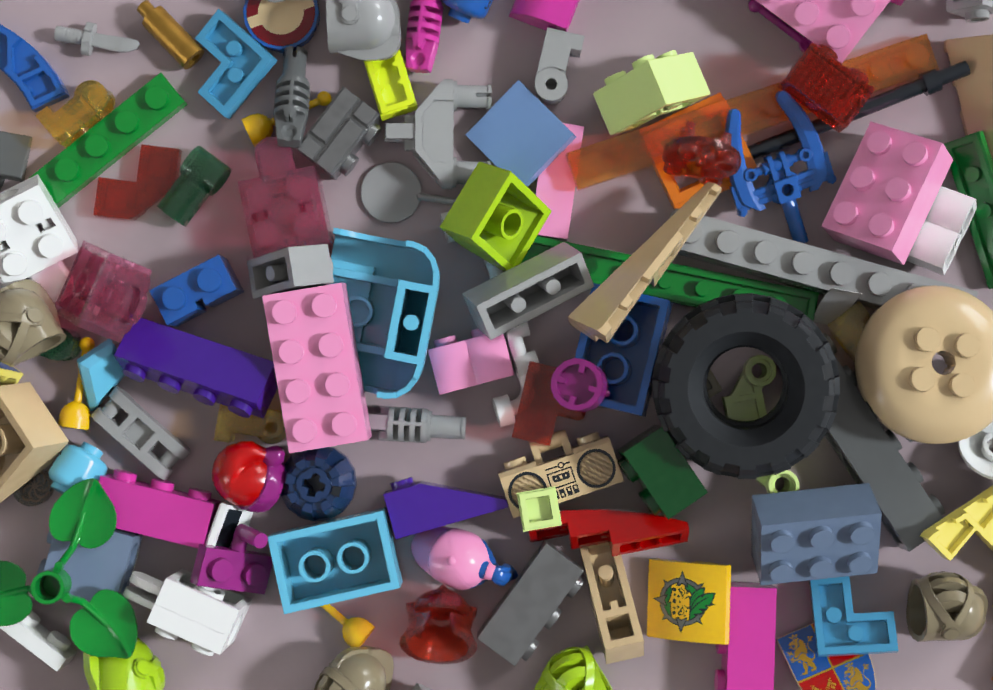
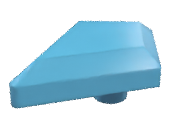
[77,338,125,411]

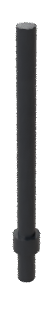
[747,61,970,160]

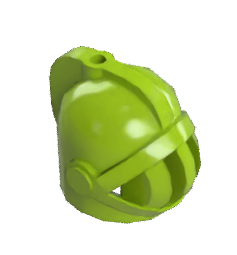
[83,637,166,690]
[534,645,613,690]

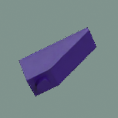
[383,477,509,539]

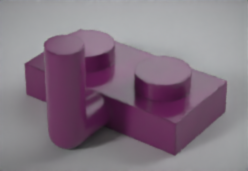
[190,524,273,595]

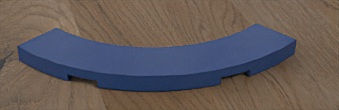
[0,24,70,112]

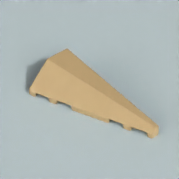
[943,34,993,160]
[568,182,722,343]

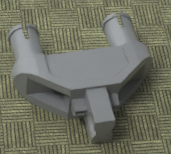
[384,79,492,190]

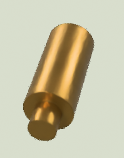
[137,0,205,69]

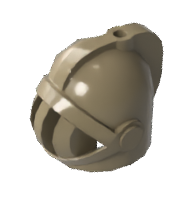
[0,279,67,367]
[906,571,988,642]
[314,646,394,690]

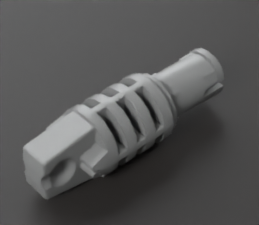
[368,406,466,443]

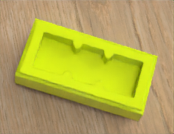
[364,49,418,121]

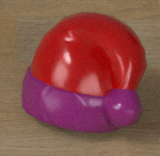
[212,441,285,513]

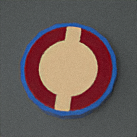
[243,0,320,53]

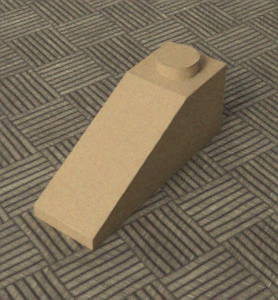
[579,542,644,664]

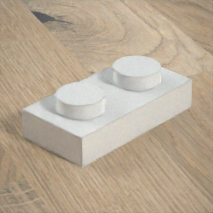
[0,611,77,671]

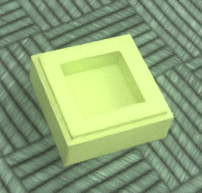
[516,486,562,532]

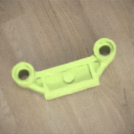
[722,355,800,493]

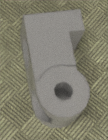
[534,27,585,105]

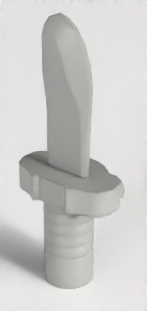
[54,22,140,56]

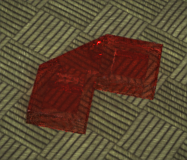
[93,144,182,221]

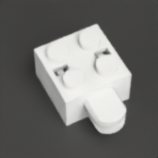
[0,174,78,302]
[123,568,253,656]

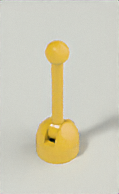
[241,91,332,147]
[58,337,95,430]
[320,604,375,648]

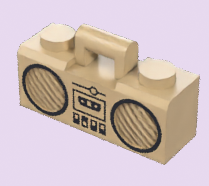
[498,429,624,518]

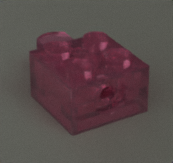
[238,137,334,258]
[55,240,152,343]

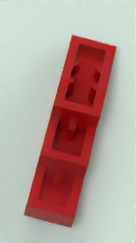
[528,509,689,557]

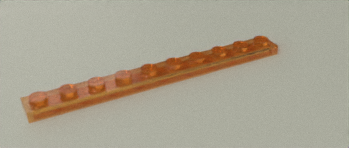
[565,33,939,191]

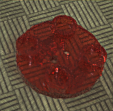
[662,121,741,186]

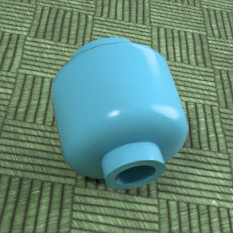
[48,442,108,494]

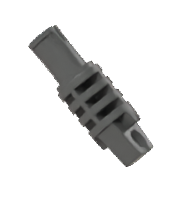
[273,46,310,148]

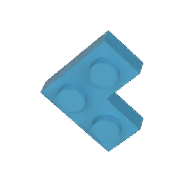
[195,9,278,119]
[809,576,899,657]

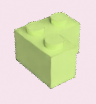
[593,50,710,136]

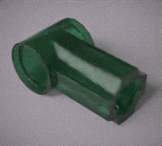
[157,146,232,227]

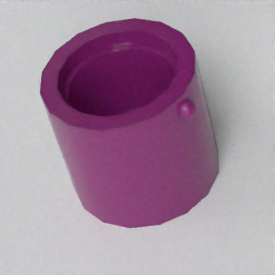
[551,358,610,412]

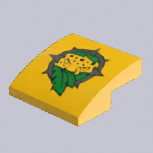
[647,558,731,645]

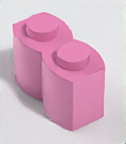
[428,329,514,395]

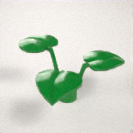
[0,478,138,659]

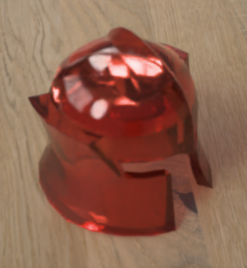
[399,584,477,664]

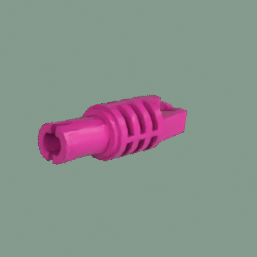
[405,0,444,73]

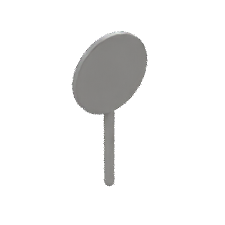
[361,162,457,223]

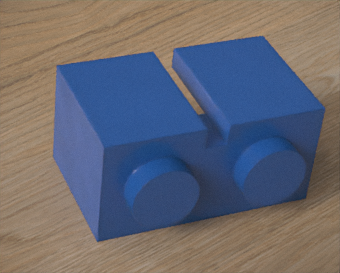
[149,255,244,327]

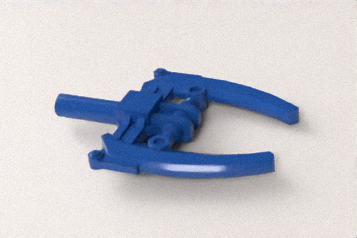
[724,90,837,243]

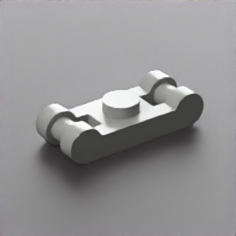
[91,386,191,480]

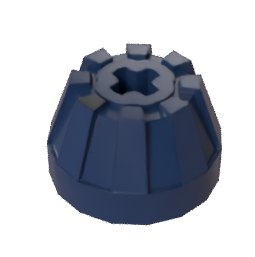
[281,447,357,522]

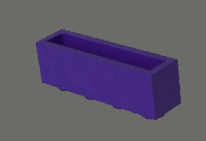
[114,316,278,419]

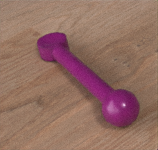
[748,0,815,53]

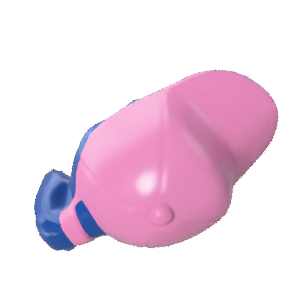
[411,526,518,591]

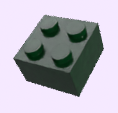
[617,424,708,520]

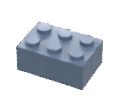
[751,483,882,585]

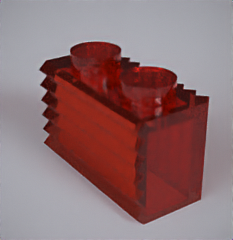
[777,43,875,133]

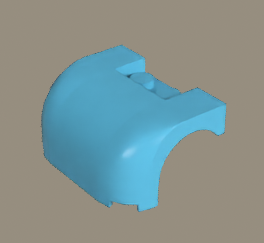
[328,228,440,399]

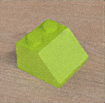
[440,161,551,272]

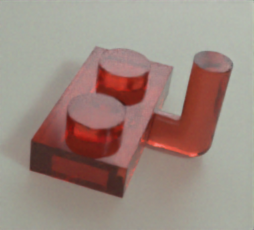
[512,361,588,446]

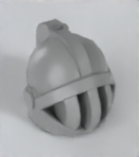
[326,0,401,61]

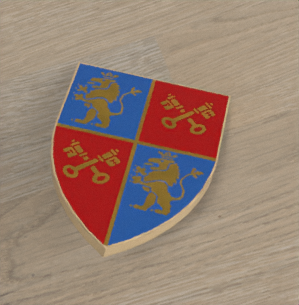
[776,623,876,690]

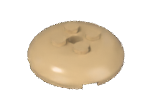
[855,285,993,444]

